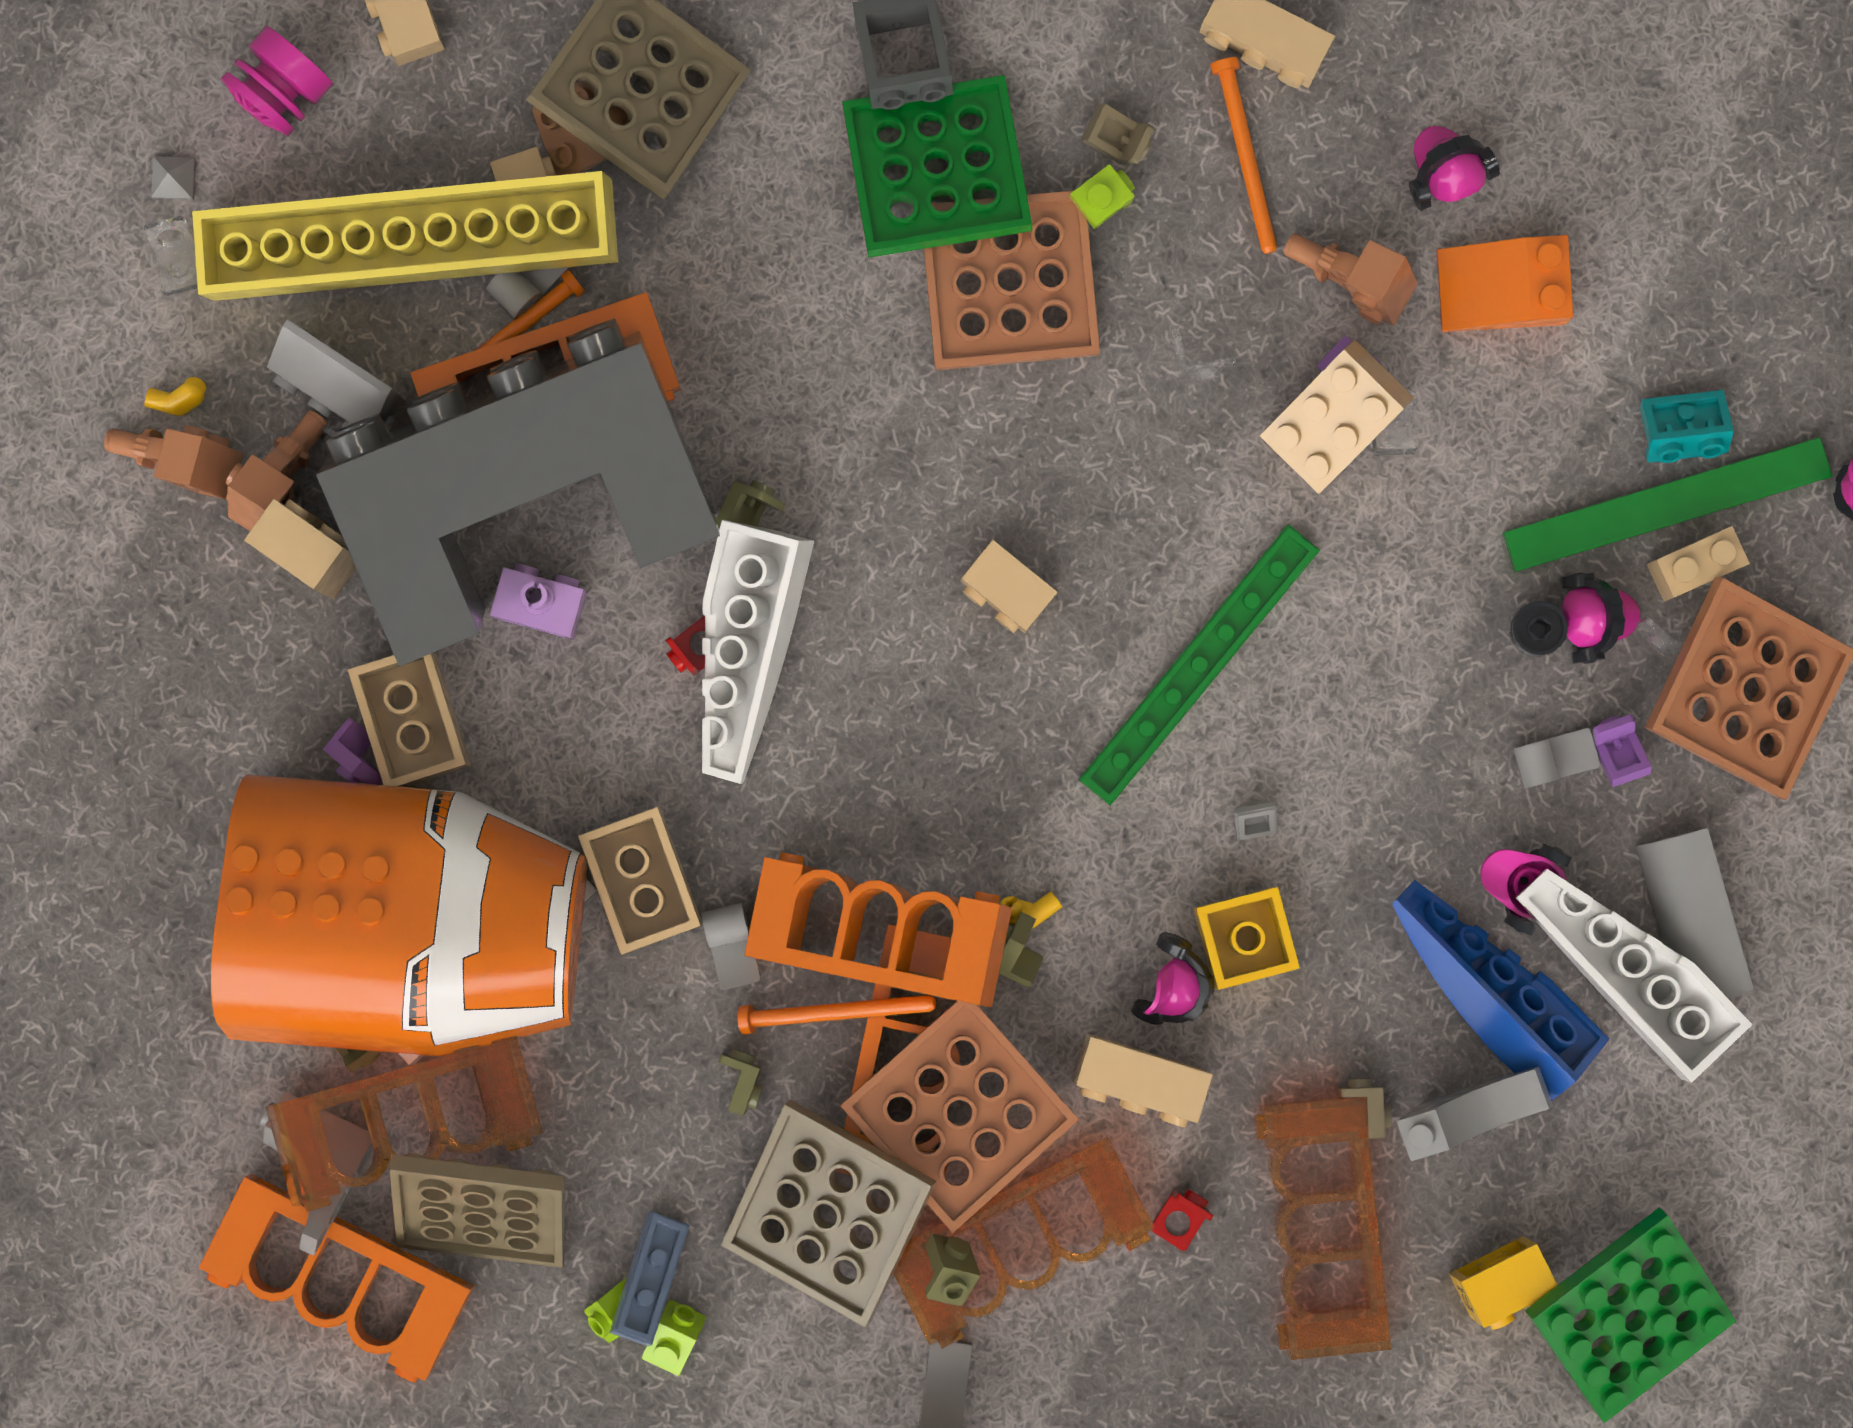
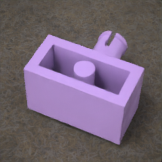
[490,563,587,640]

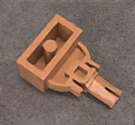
[1284,233,1418,326]
[226,410,328,531]
[104,425,244,500]

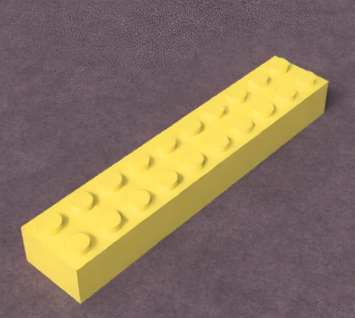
[192,171,618,301]

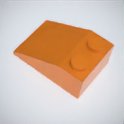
[1436,235,1574,332]

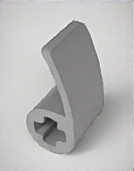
[486,267,569,319]
[1513,728,1600,788]
[701,903,760,990]

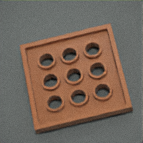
[924,190,1100,371]
[1645,577,1853,800]
[840,1001,1079,1233]

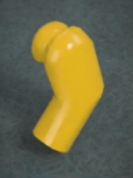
[144,377,207,416]
[1000,891,1063,929]

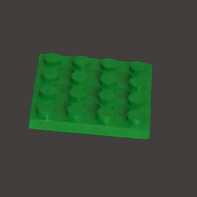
[842,75,1032,258]
[1525,1207,1736,1423]

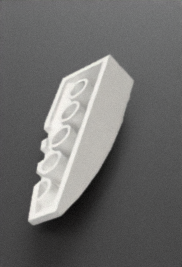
[702,520,814,784]
[1516,869,1753,1083]

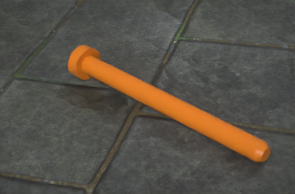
[1210,57,1277,254]
[459,269,586,383]
[737,995,936,1035]

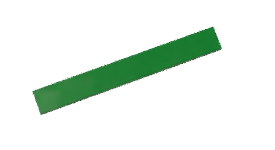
[1502,437,1833,573]
[1078,524,1320,806]

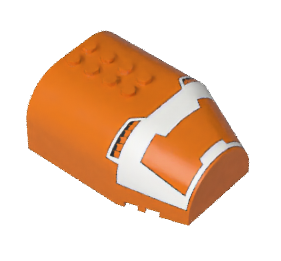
[211,774,588,1056]

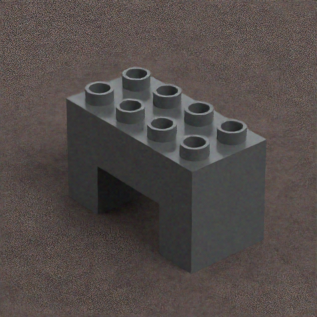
[316,318,720,666]

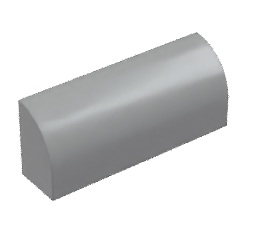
[1636,828,1754,997]

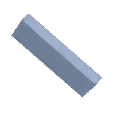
[609,1211,690,1346]

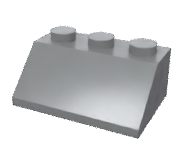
[267,319,404,428]

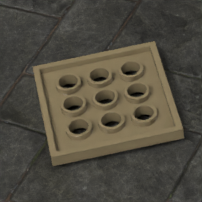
[526,0,751,199]
[721,1100,937,1328]
[389,1153,565,1268]

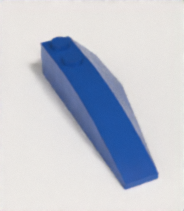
[1392,880,1609,1101]

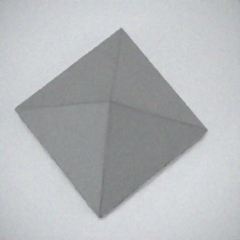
[151,156,196,200]
[1234,800,1278,841]

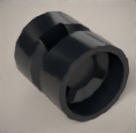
[1509,601,1568,658]

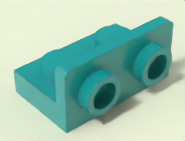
[1639,390,1734,463]

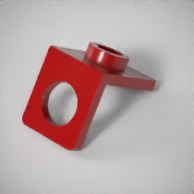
[665,616,705,676]
[1150,1188,1214,1251]

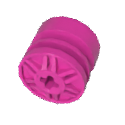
[220,26,333,137]

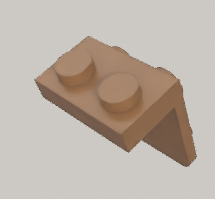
[532,82,647,175]

